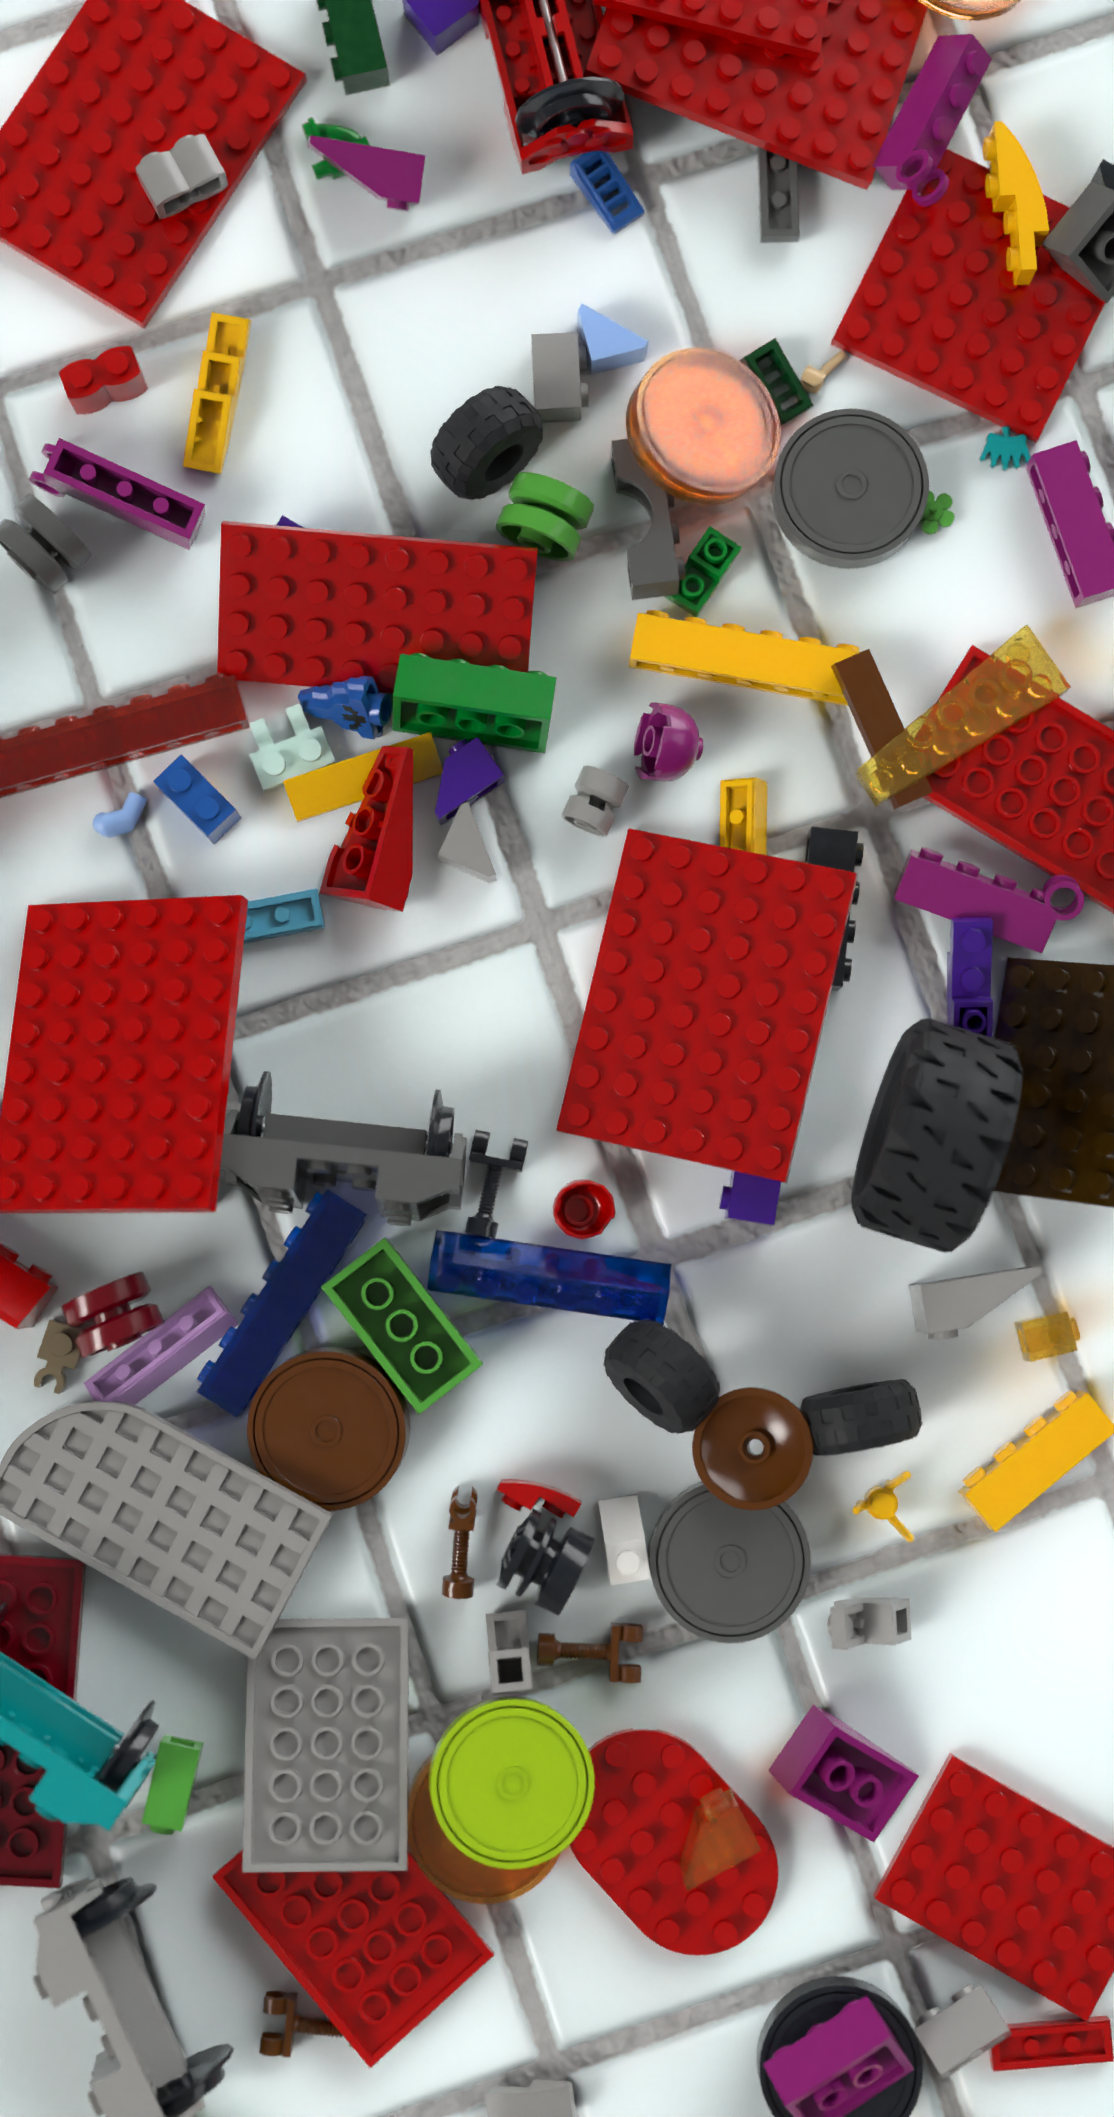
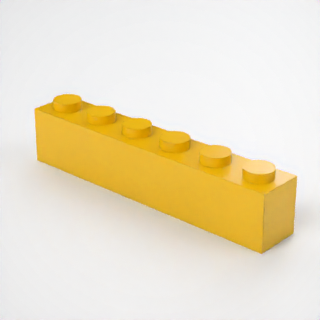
[629,610,860,706]

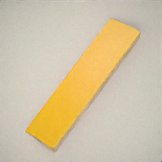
[283,732,443,822]
[719,777,768,855]

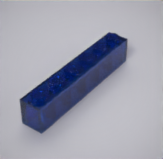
[196,1189,370,1418]
[427,1230,672,1325]

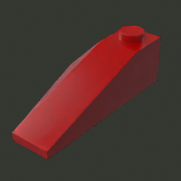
[319,746,413,912]

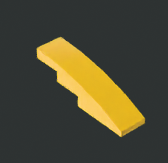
[183,312,252,474]

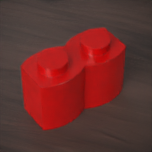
[59,346,148,415]

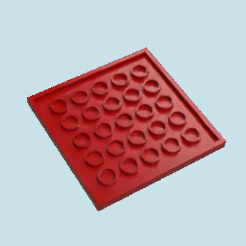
[830,149,1106,443]

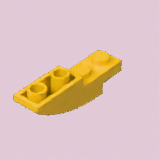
[983,121,1049,285]

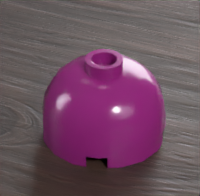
[634,702,703,781]

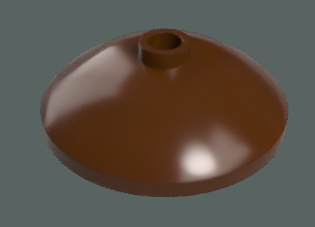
[692,1387,814,1510]

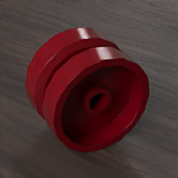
[61,1272,165,1358]

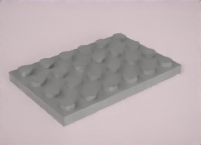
[243,1618,409,1872]

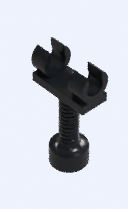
[465,1130,528,1239]

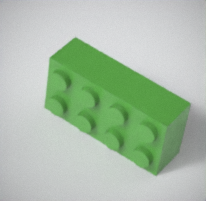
[321,1237,484,1414]

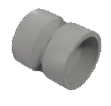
[561,765,629,837]

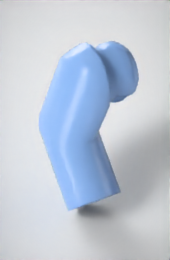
[93,792,147,838]

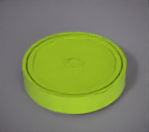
[429,1696,595,1869]

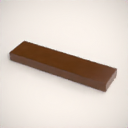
[831,649,933,809]

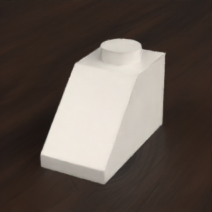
[598,1494,651,1585]

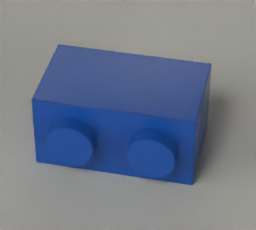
[153,754,241,844]

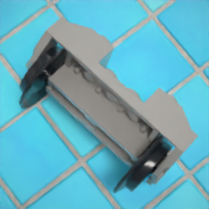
[33,1877,234,2117]

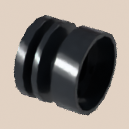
[497,1508,595,1616]

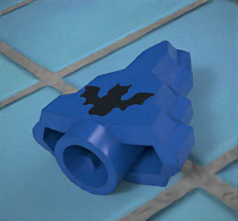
[298,676,392,740]

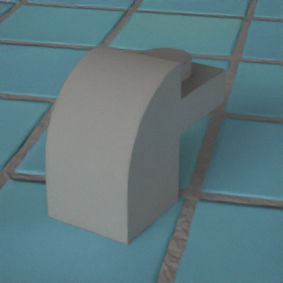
[827,1598,912,1650]
[486,1610,533,1695]

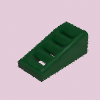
[737,338,814,426]

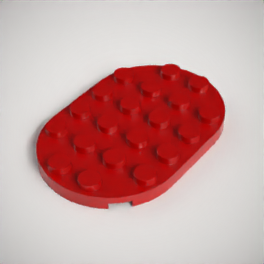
[569,1728,778,1956]

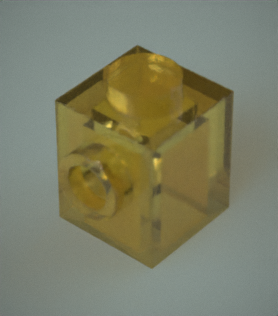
[1014,1311,1080,1362]

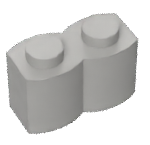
[135,134,228,219]

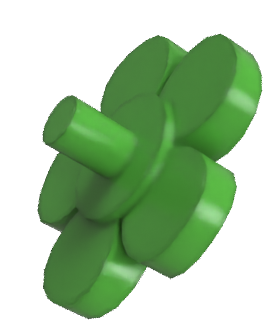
[919,491,955,534]

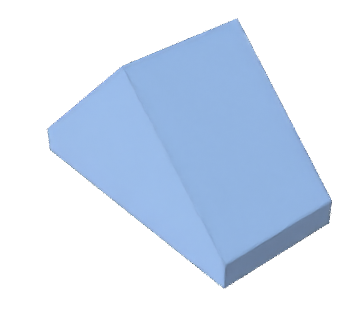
[578,304,649,375]

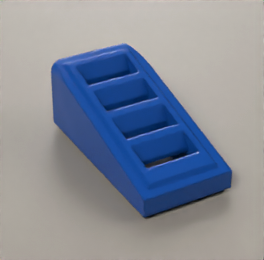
[570,150,645,235]

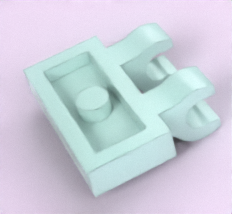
[249,703,336,792]

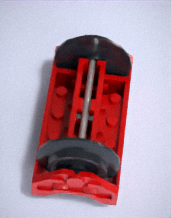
[479,0,634,174]

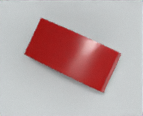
[497,1479,582,1518]

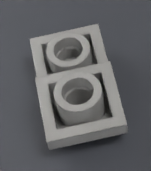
[485,2080,576,2117]

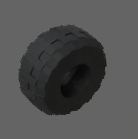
[430,386,543,500]
[604,1319,720,1434]
[800,1379,923,1456]

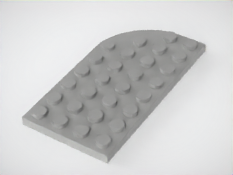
[0,1401,334,1660]

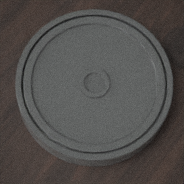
[771,409,929,569]
[649,1482,811,1643]

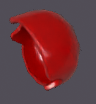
[552,1179,616,1240]

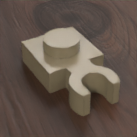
[34,1319,84,1394]

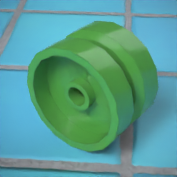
[496,472,594,562]

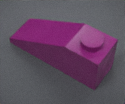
[307,135,426,211]

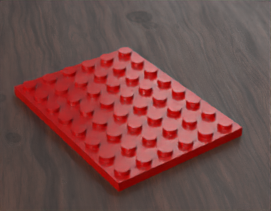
[0,0,307,329]
[583,0,930,190]
[556,828,858,1183]
[0,895,248,1214]

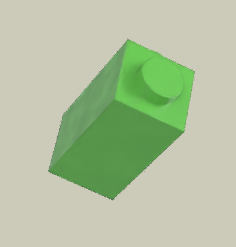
[142,1734,204,1835]

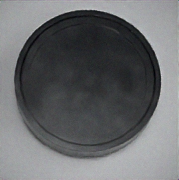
[757,1976,923,2117]

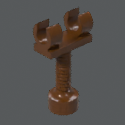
[442,1485,478,1599]
[537,1622,643,1683]
[259,1991,352,2058]

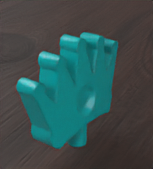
[979,426,1031,471]

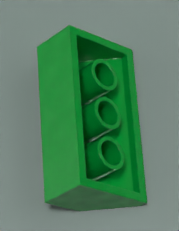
[392,653,557,754]

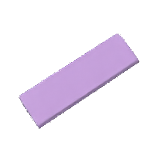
[84,1285,238,1405]

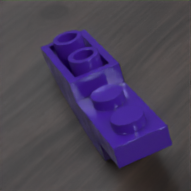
[947,917,993,1037]

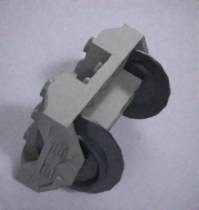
[220,1071,467,1226]

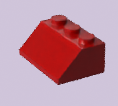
[0,1243,59,1329]

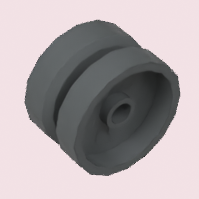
[0,493,92,594]

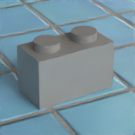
[531,332,589,422]
[913,1985,1012,2079]

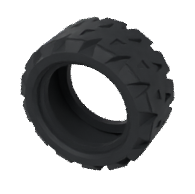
[851,1018,1022,1253]

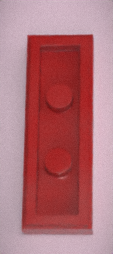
[989,2016,1114,2072]

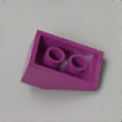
[768,1704,919,1842]

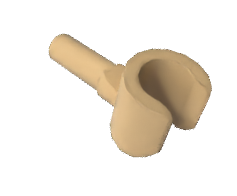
[800,350,847,393]

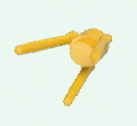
[852,1471,914,1542]

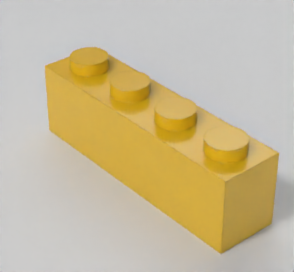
[958,1390,1114,1532]

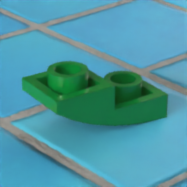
[665,526,742,617]

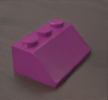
[763,1996,914,2117]

